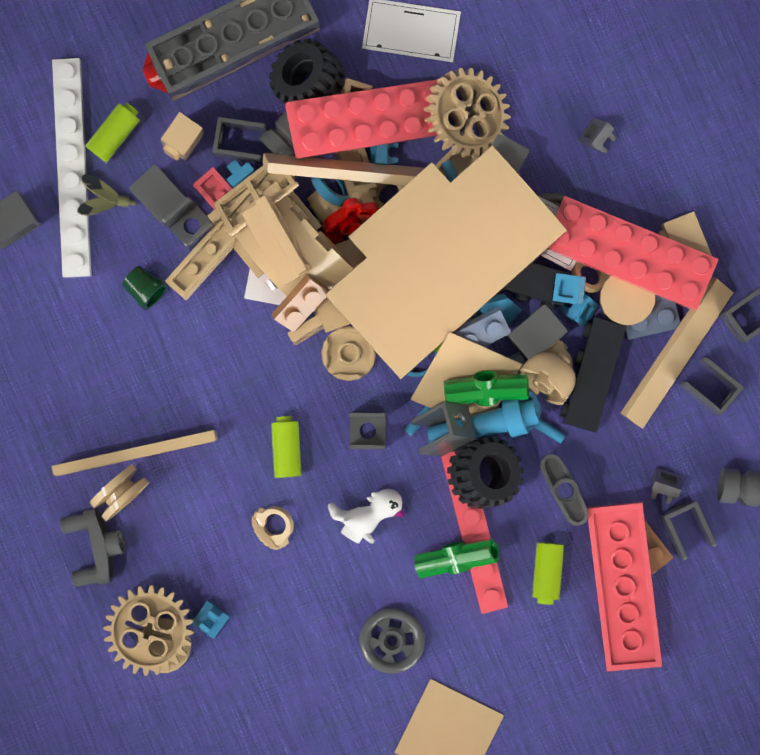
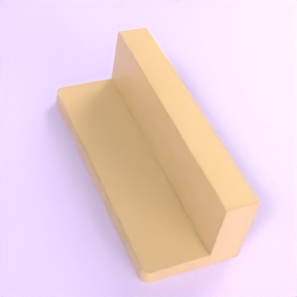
[242,195,312,285]

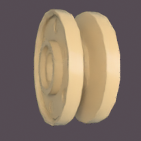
[90,464,150,521]

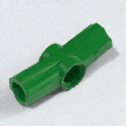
[443,370,529,406]
[414,538,500,579]

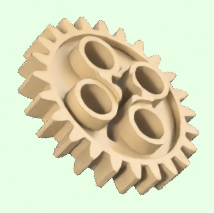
[424,68,511,158]
[103,585,194,676]

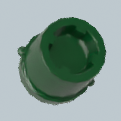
[122,265,168,311]

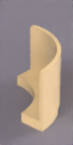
[231,181,354,296]

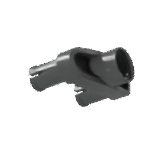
[540,454,588,526]
[60,508,125,587]

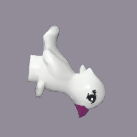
[328,489,405,544]

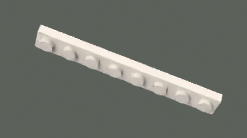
[52,58,92,278]

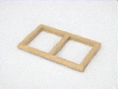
[214,165,299,237]

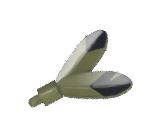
[77,174,136,216]

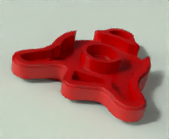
[322,198,379,245]

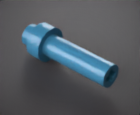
[427,399,540,443]

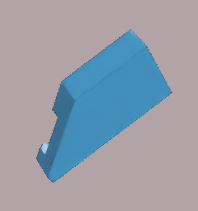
[479,293,522,325]

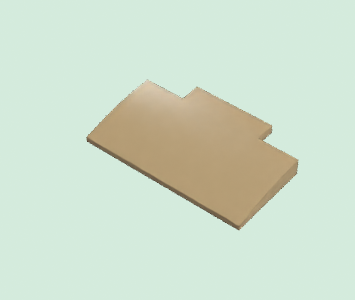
[326,146,567,379]

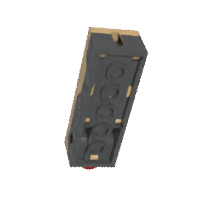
[142,0,320,101]

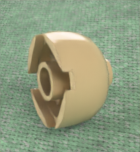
[519,352,576,405]

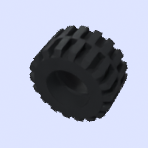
[269,39,345,104]
[447,437,524,509]

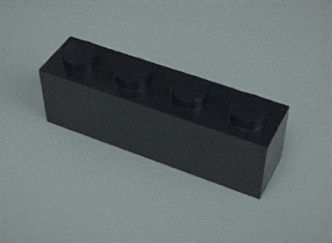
[497,263,572,311]
[559,317,626,432]

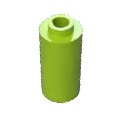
[85,102,140,163]
[271,416,302,478]
[532,542,564,605]

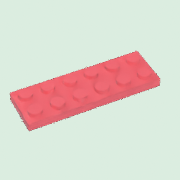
[285,80,438,159]
[547,196,719,311]
[587,501,662,671]

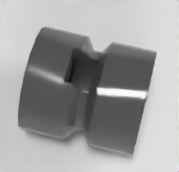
[258,111,294,155]
[717,467,760,507]

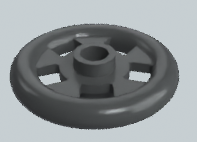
[359,608,425,674]

